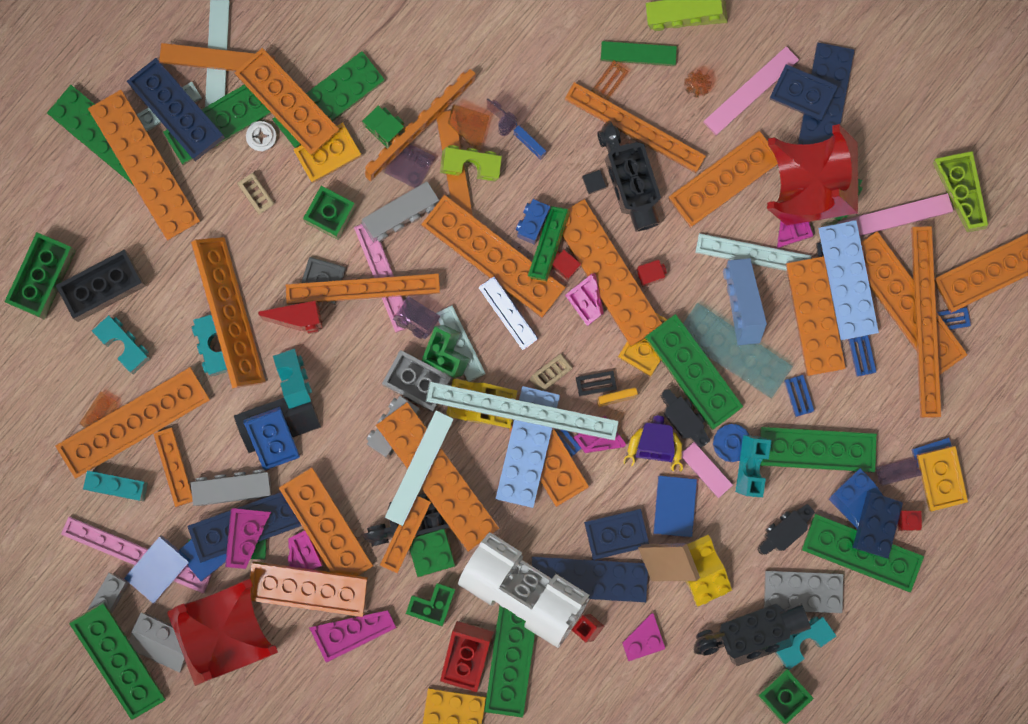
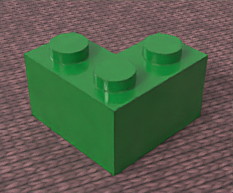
[362,105,405,149]
[421,325,470,378]
[405,583,456,627]

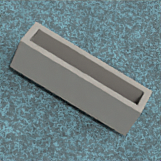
[361,182,439,243]
[191,469,272,506]

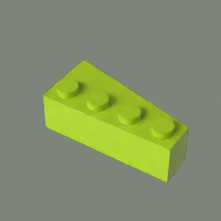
[646,0,728,31]
[933,151,988,233]

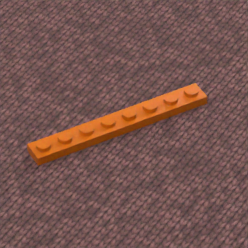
[365,69,476,182]
[565,82,706,173]
[285,274,440,305]

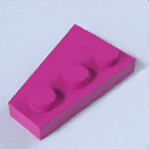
[225,508,271,569]

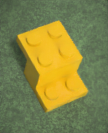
[446,379,517,428]
[685,535,732,607]

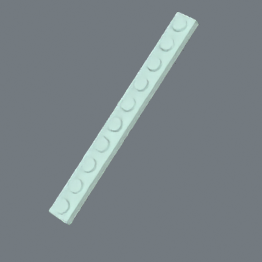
[426,382,618,440]

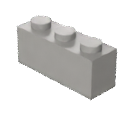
[87,573,129,613]

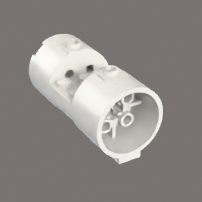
[458,532,589,648]

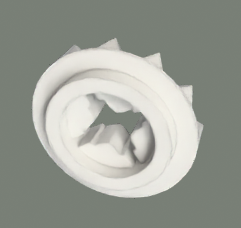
[246,121,277,152]

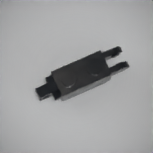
[660,389,710,448]
[757,504,815,555]

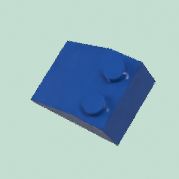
[829,469,883,529]

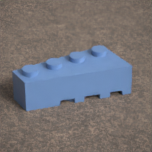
[723,258,767,345]

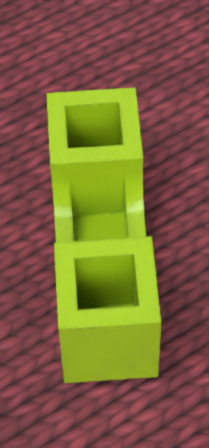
[440,145,502,182]

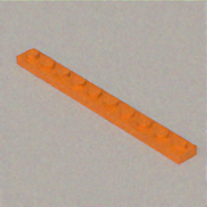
[911,226,941,418]

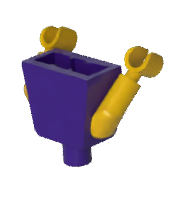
[623,415,683,472]

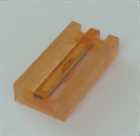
[591,61,629,101]

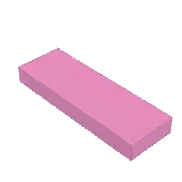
[682,442,733,498]

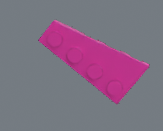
[309,610,397,663]

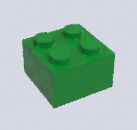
[303,186,356,240]
[409,529,456,578]
[756,668,814,724]

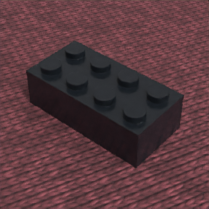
[56,250,146,322]

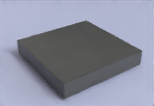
[301,257,346,304]

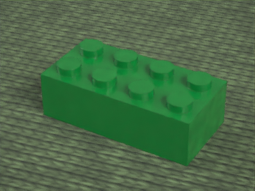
[4,232,76,320]

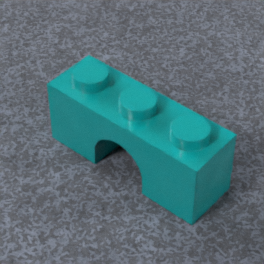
[92,315,150,375]
[191,315,228,377]
[273,349,312,409]
[735,435,771,498]
[83,471,148,502]
[775,616,837,670]

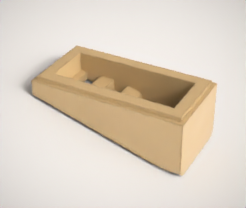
[237,173,274,214]
[530,354,573,391]

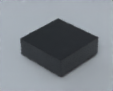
[582,170,606,195]

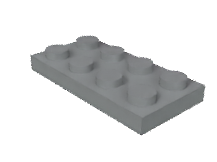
[764,571,843,613]

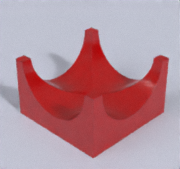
[767,124,858,226]
[167,579,278,686]

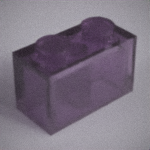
[393,296,440,339]

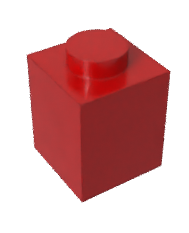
[552,250,581,281]
[636,260,667,287]
[898,511,922,531]
[572,614,605,643]

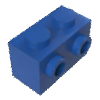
[516,199,550,245]

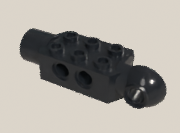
[597,121,661,232]
[361,488,471,547]
[694,603,811,666]

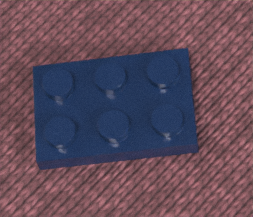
[770,64,838,122]
[853,492,903,559]
[584,509,649,560]

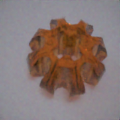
[684,69,712,98]

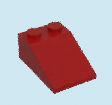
[258,301,323,334]
[440,621,494,692]

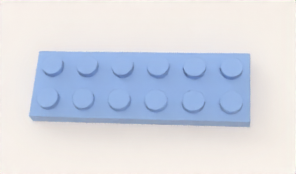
[818,220,879,340]
[496,386,560,508]

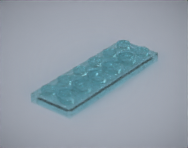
[683,303,793,398]

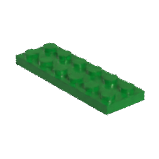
[272,51,385,148]
[47,85,134,186]
[163,85,272,165]
[644,314,743,430]
[760,427,877,473]
[801,514,924,593]
[69,602,166,720]
[484,605,535,718]

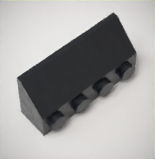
[234,394,321,453]

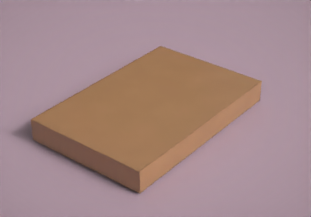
[638,543,700,581]

